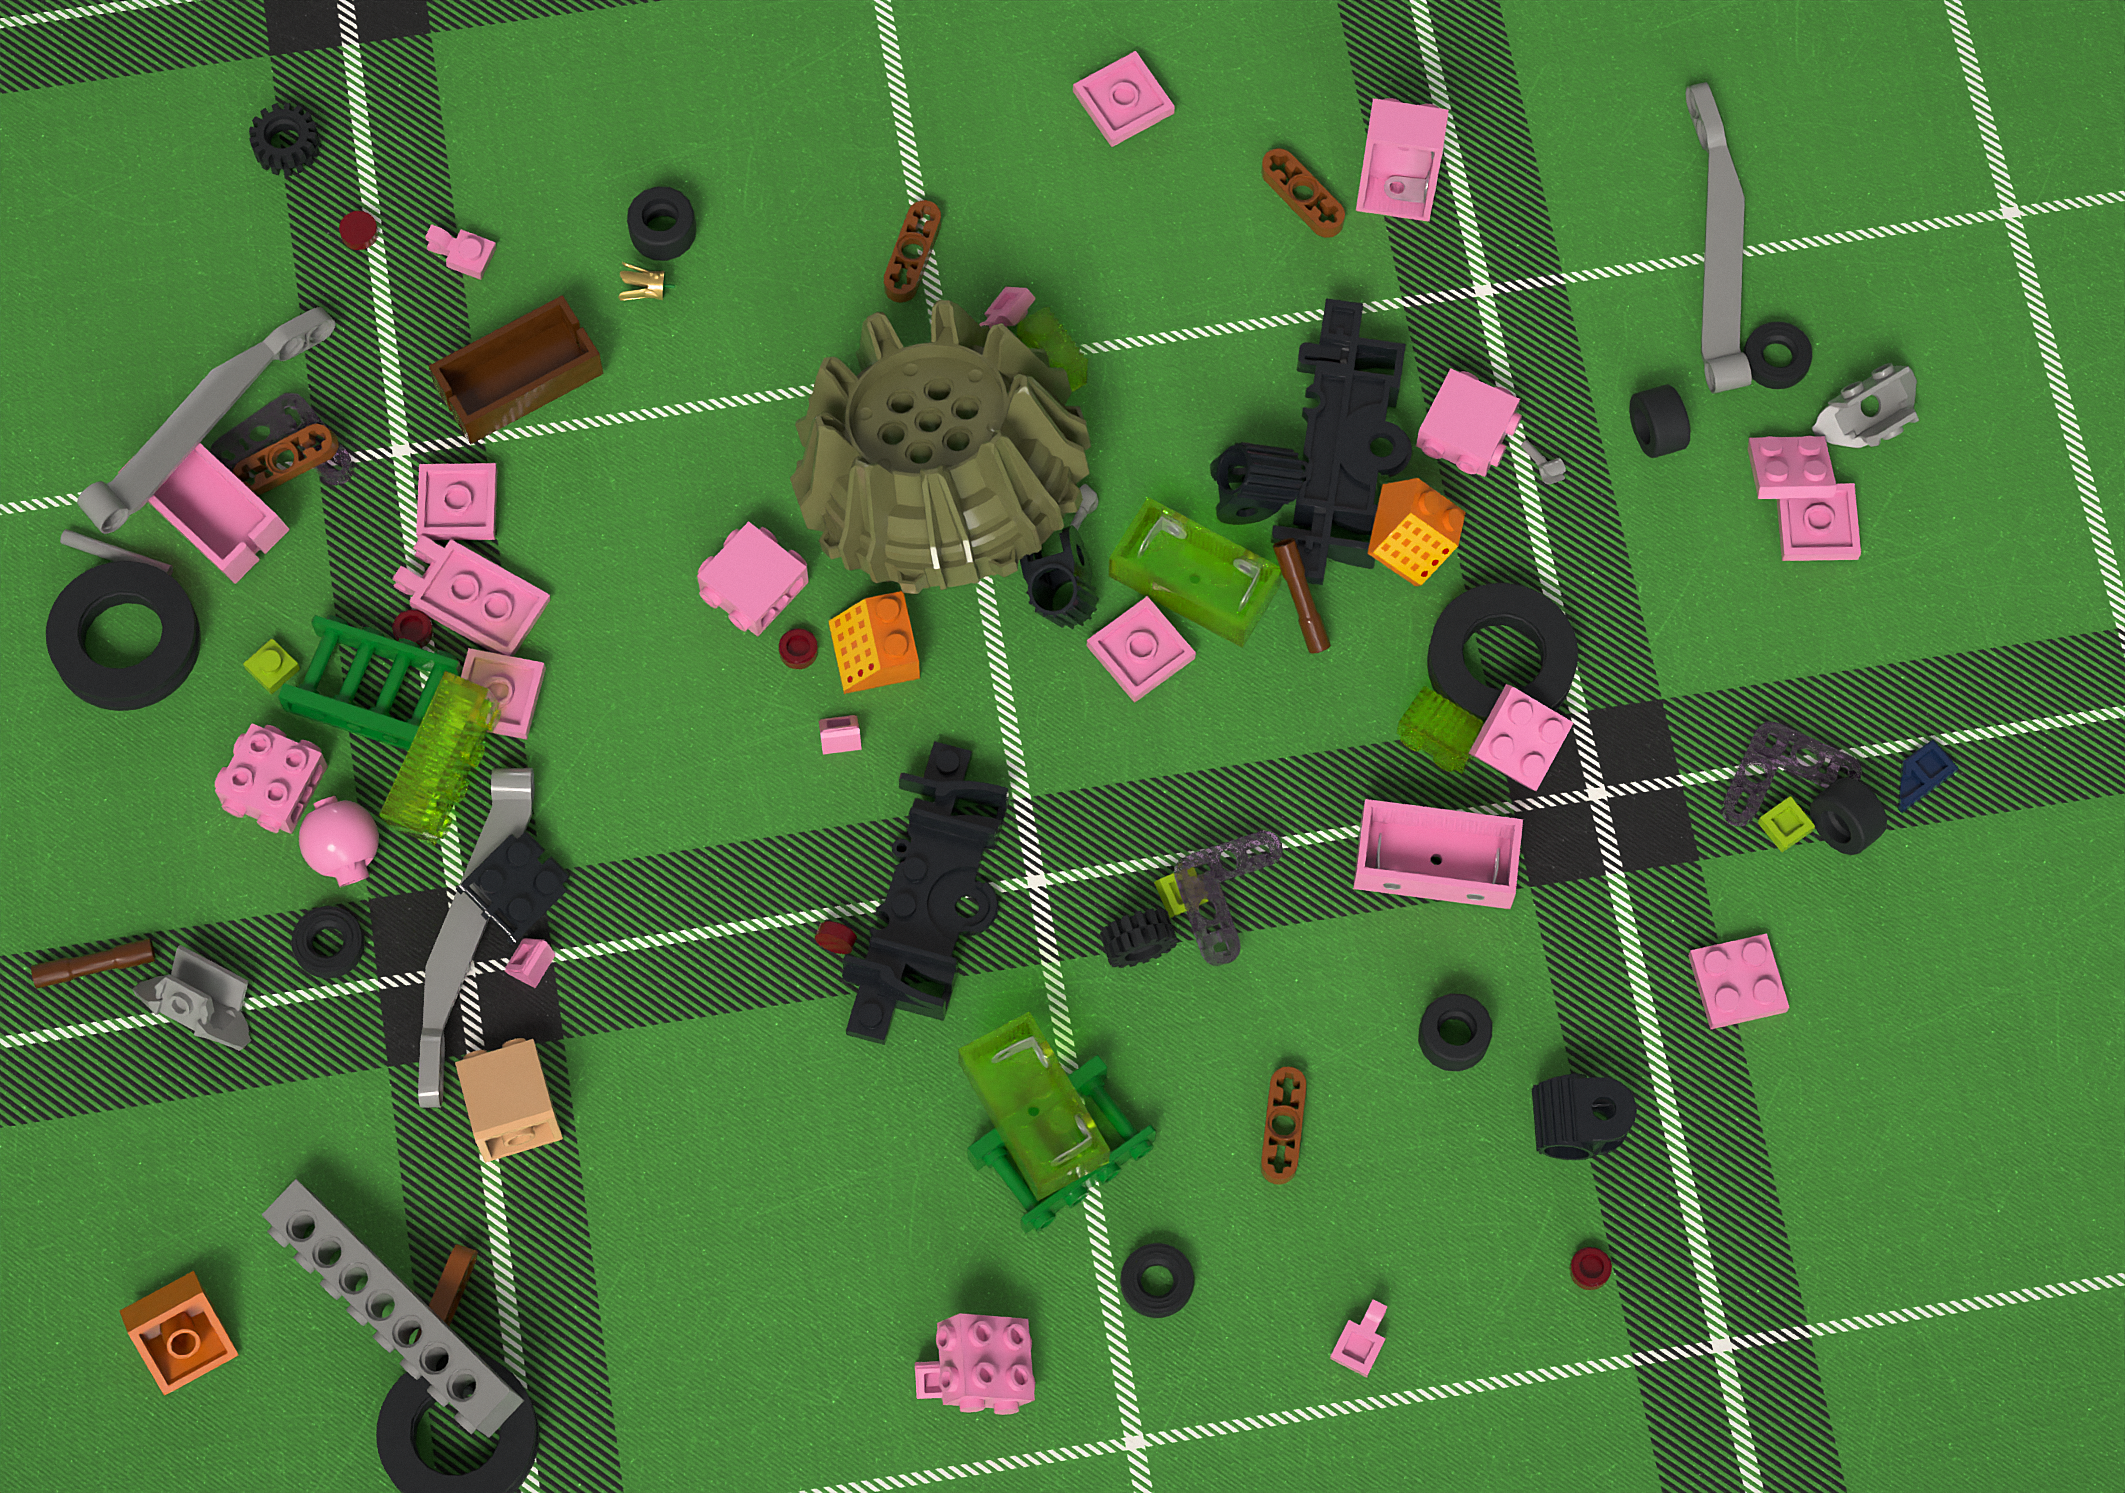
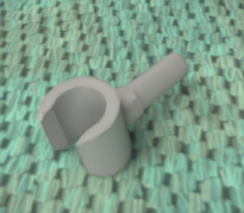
[1521,440,1566,484]
[1070,484,1099,531]

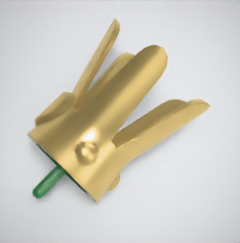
[618,262,676,301]

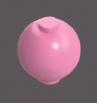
[299,796,379,887]

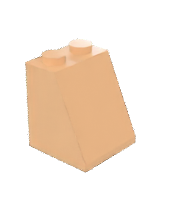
[455,1038,563,1163]

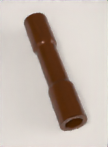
[1273,538,1331,654]
[31,938,156,989]

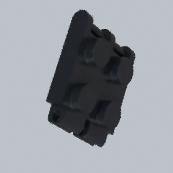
[455,831,571,946]

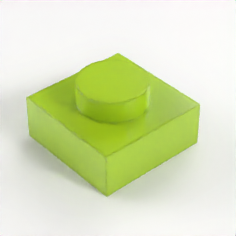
[243,639,300,695]
[1757,796,1815,853]
[1154,865,1208,918]

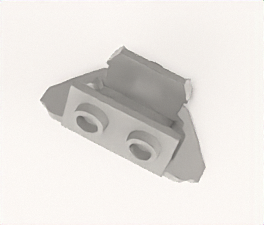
[1812,363,1920,448]
[132,945,251,1051]

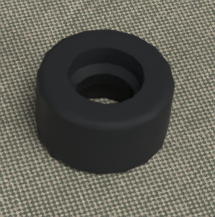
[627,187,696,261]
[1629,384,1691,458]
[1810,777,1887,855]
[1418,993,1493,1072]

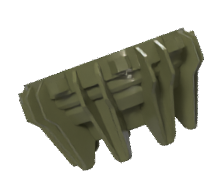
[790,300,1091,594]

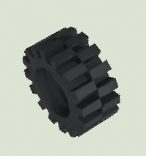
[249,103,320,176]
[1100,908,1178,968]

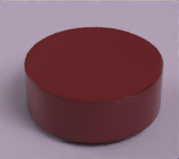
[339,211,378,250]
[392,609,433,648]
[779,628,818,669]
[815,921,857,954]
[1569,1247,1612,1290]

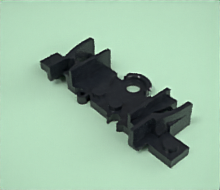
[1271,298,1412,585]
[842,741,1009,1045]

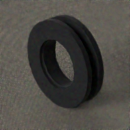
[46,561,201,711]
[1427,583,1578,729]
[376,1355,539,1493]

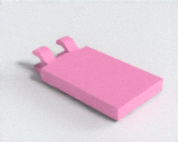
[392,535,550,657]

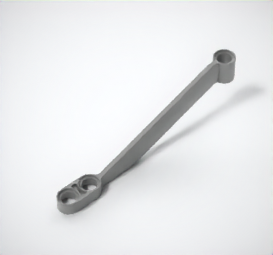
[1685,82,1752,394]
[77,307,336,534]
[418,768,534,1108]

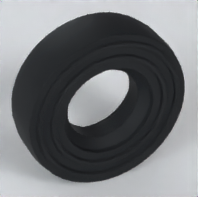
[1743,322,1813,389]
[291,906,365,979]
[1120,1243,1194,1318]

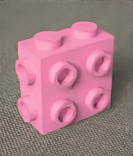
[1416,368,1522,477]
[697,521,809,637]
[215,723,328,834]
[936,1313,1035,1415]

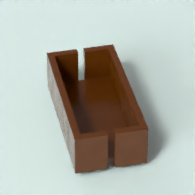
[429,295,604,445]

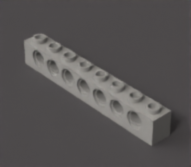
[262,1179,524,1437]

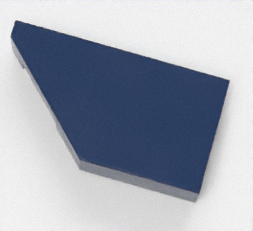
[1898,739,1959,813]

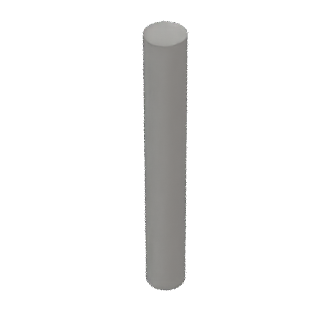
[60,529,173,576]

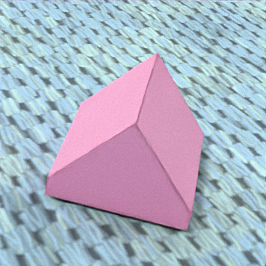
[819,715,862,755]
[505,938,555,988]
[915,1361,942,1399]

